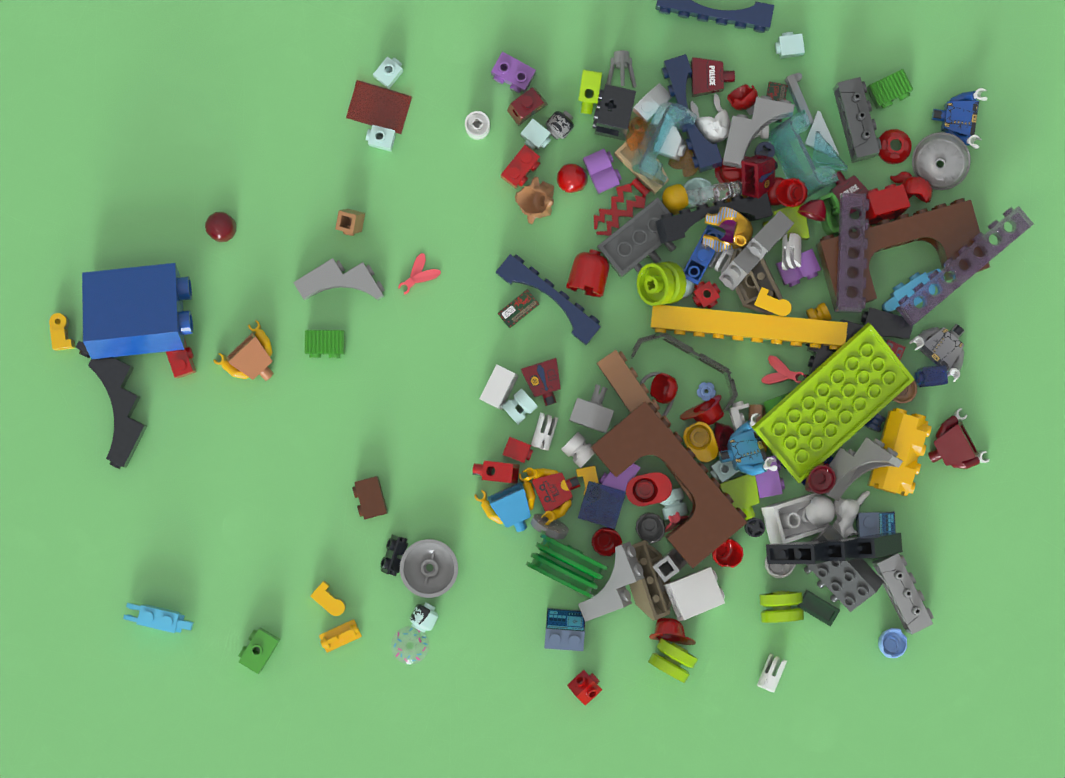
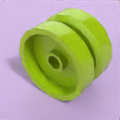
[637,261,687,306]
[759,591,804,623]
[648,638,698,683]

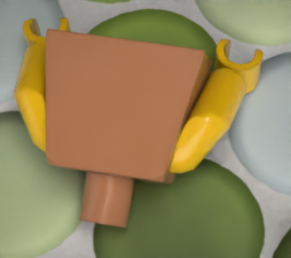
[213,320,274,381]

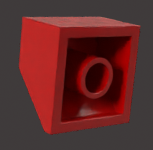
[862,184,911,225]

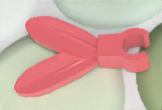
[398,253,441,295]
[761,355,806,385]
[665,512,689,533]

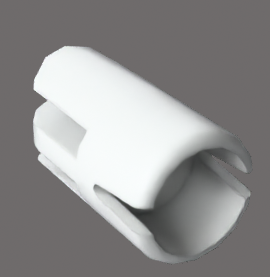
[782,233,802,270]
[708,249,734,274]
[531,412,558,451]
[757,653,787,692]

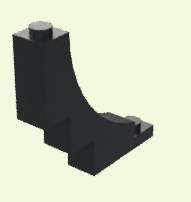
[75,341,147,469]
[766,533,903,564]

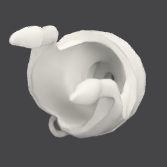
[690,93,731,143]

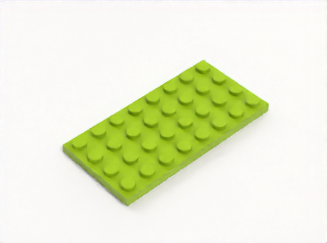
[751,323,915,484]

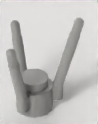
[606,50,636,88]

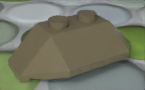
[729,237,783,315]
[629,540,671,621]

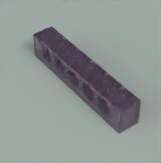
[836,193,869,313]

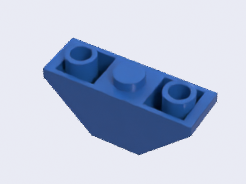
[683,225,725,285]

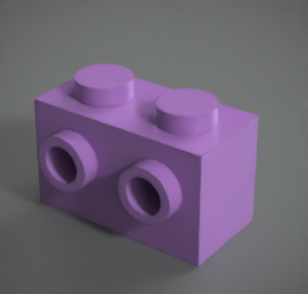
[491,52,536,93]

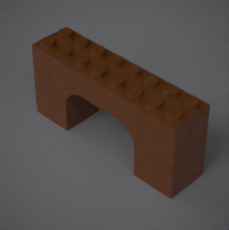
[816,198,990,311]
[590,401,747,568]

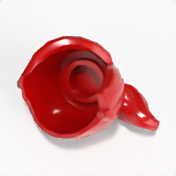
[890,171,933,203]

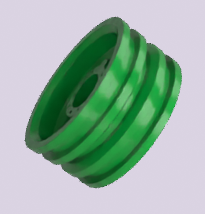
[526,534,608,598]

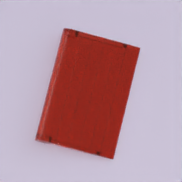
[346,80,412,134]

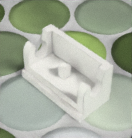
[479,364,519,410]

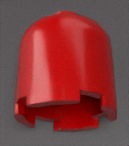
[566,249,609,297]

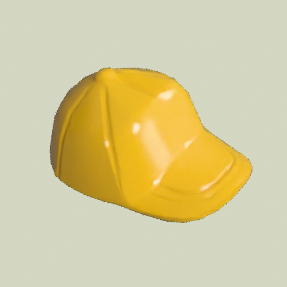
[683,422,718,463]

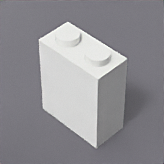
[664,567,725,621]

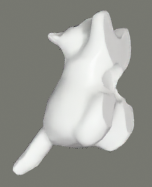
[832,491,870,539]

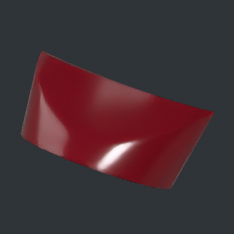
[797,200,826,221]
[713,422,734,456]
[805,463,836,494]

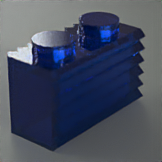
[914,365,948,387]

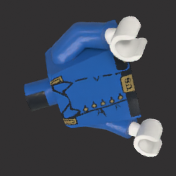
[932,88,988,149]

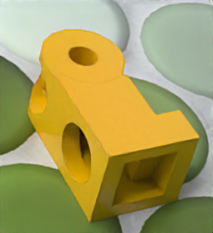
[754,287,792,316]
[49,313,75,351]
[576,465,601,502]
[310,581,346,616]

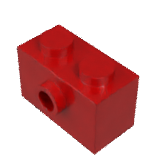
[166,338,196,378]

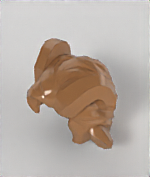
[515,177,554,224]

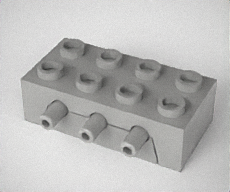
[872,553,934,634]

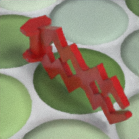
[594,178,651,236]

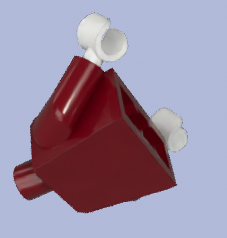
[928,408,990,469]

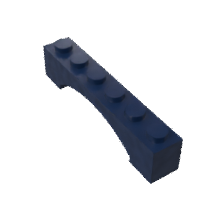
[655,0,774,33]
[661,54,722,173]
[496,254,601,345]

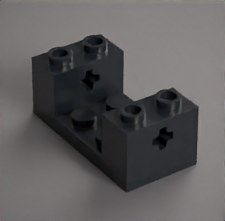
[592,84,636,141]

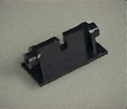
[381,534,408,576]

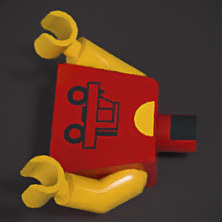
[522,467,581,525]

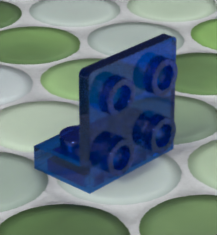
[577,481,626,529]

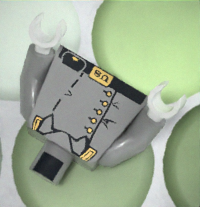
[909,324,965,382]

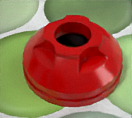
[878,129,912,164]

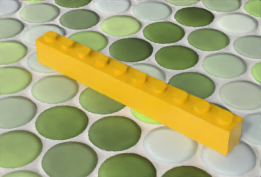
[651,305,848,350]

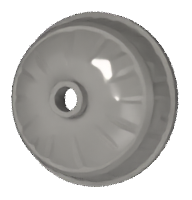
[912,132,971,190]
[400,539,458,598]

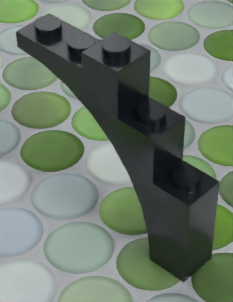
[803,308,915,380]

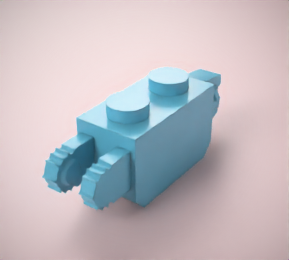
[882,268,945,313]
[123,603,194,633]

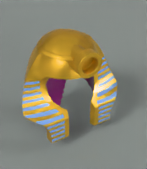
[702,207,753,252]

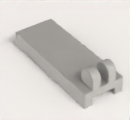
[785,73,814,127]

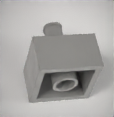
[569,384,614,433]

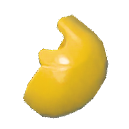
[662,184,689,215]

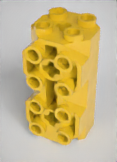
[867,408,932,496]

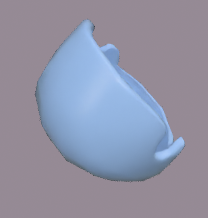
[878,628,907,658]

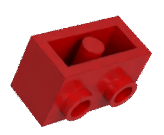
[501,145,541,189]

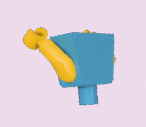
[474,473,535,532]

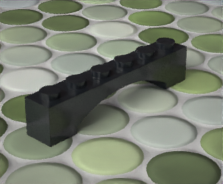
[655,193,773,244]

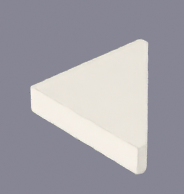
[804,111,839,157]

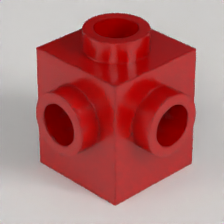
[692,280,720,309]
[567,670,602,706]

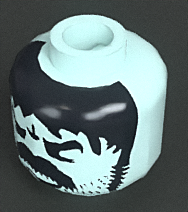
[410,602,439,633]

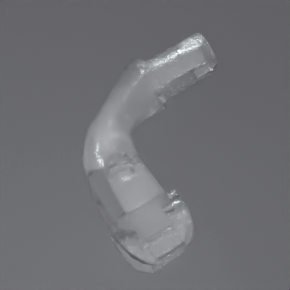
[686,181,742,209]

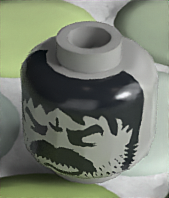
[546,111,574,140]

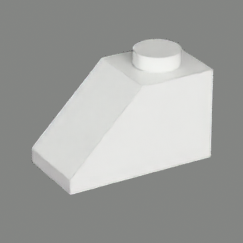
[633,83,672,124]
[654,114,686,161]

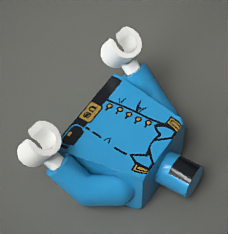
[719,413,778,476]

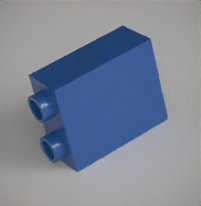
[82,263,193,359]

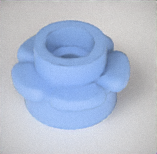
[697,382,716,401]

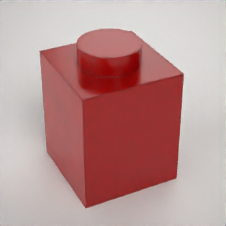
[502,437,533,463]

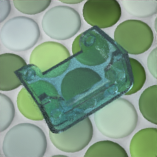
[631,102,698,186]
[768,110,839,198]

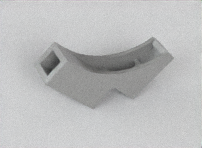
[723,96,795,168]
[719,211,794,291]
[293,258,385,300]
[825,437,903,501]
[578,541,644,622]

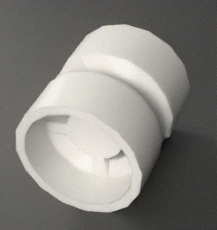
[465,111,490,140]
[561,432,595,468]

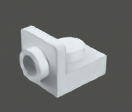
[728,401,749,431]

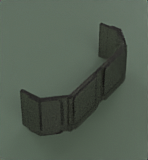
[630,332,738,412]

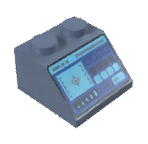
[856,511,896,537]
[544,608,585,651]

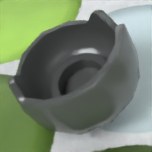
[636,512,665,543]

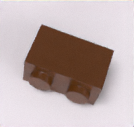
[352,476,388,520]

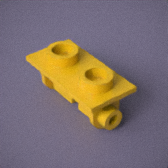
[319,619,362,653]

